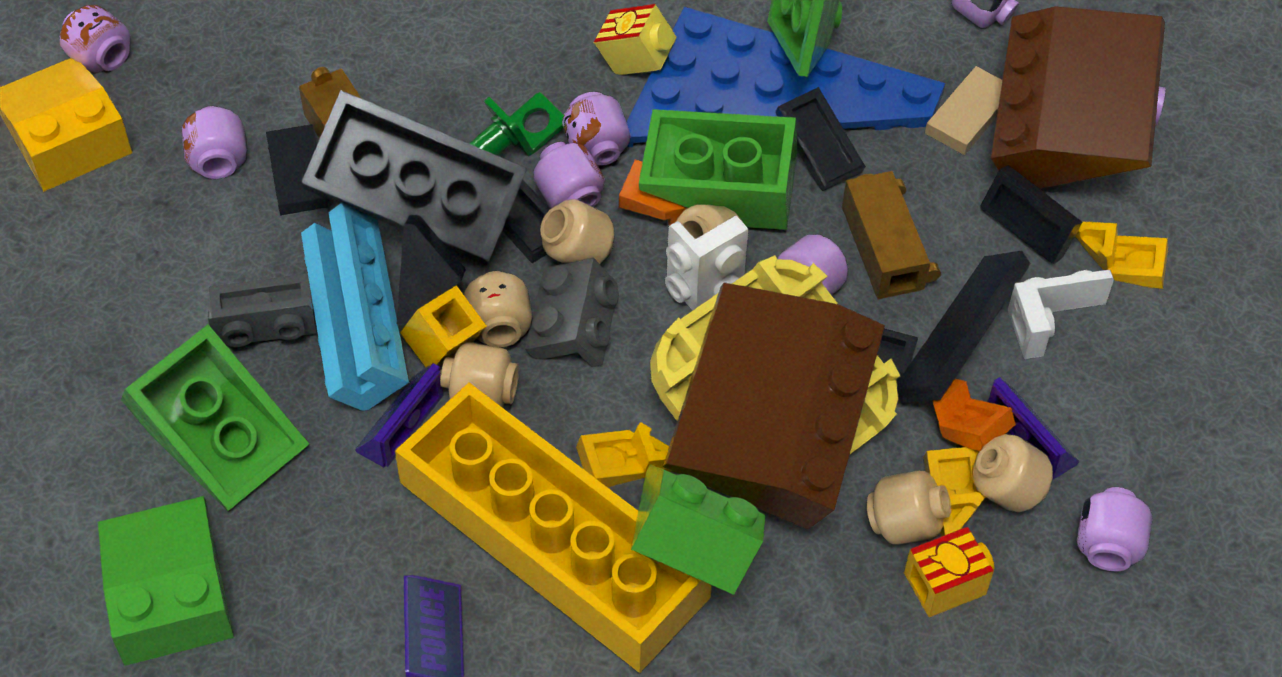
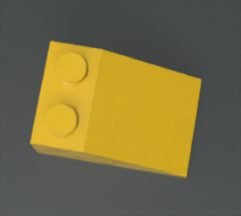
[0,58,132,192]

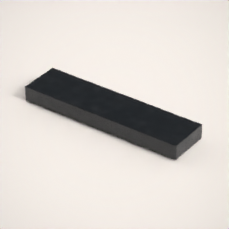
[897,251,1031,403]

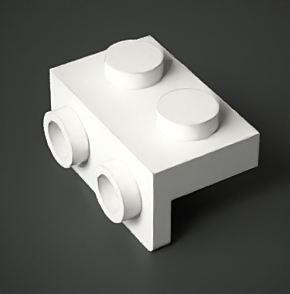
[665,216,748,310]

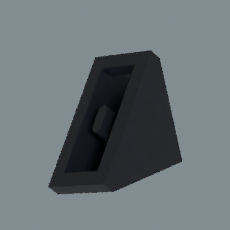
[396,214,466,325]

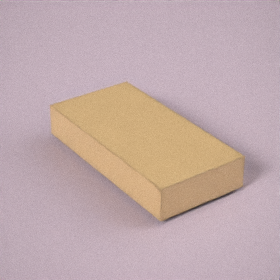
[925,66,1002,155]

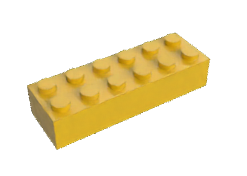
[395,382,712,673]

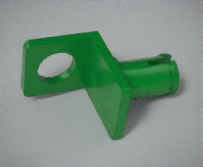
[469,92,564,157]

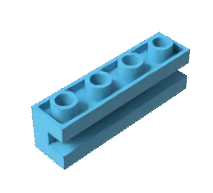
[301,202,409,411]

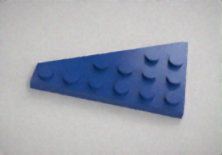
[627,7,945,147]

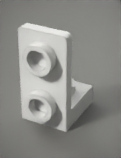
[1008,270,1114,359]

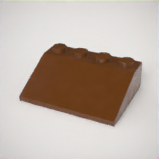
[991,6,1165,189]
[663,282,885,529]

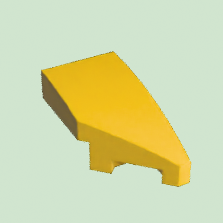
[1075,221,1168,289]
[576,422,671,487]
[923,447,986,537]

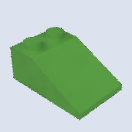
[767,0,842,77]
[639,109,797,230]
[121,324,309,511]
[631,464,765,595]
[98,496,234,666]

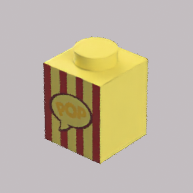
[594,4,677,75]

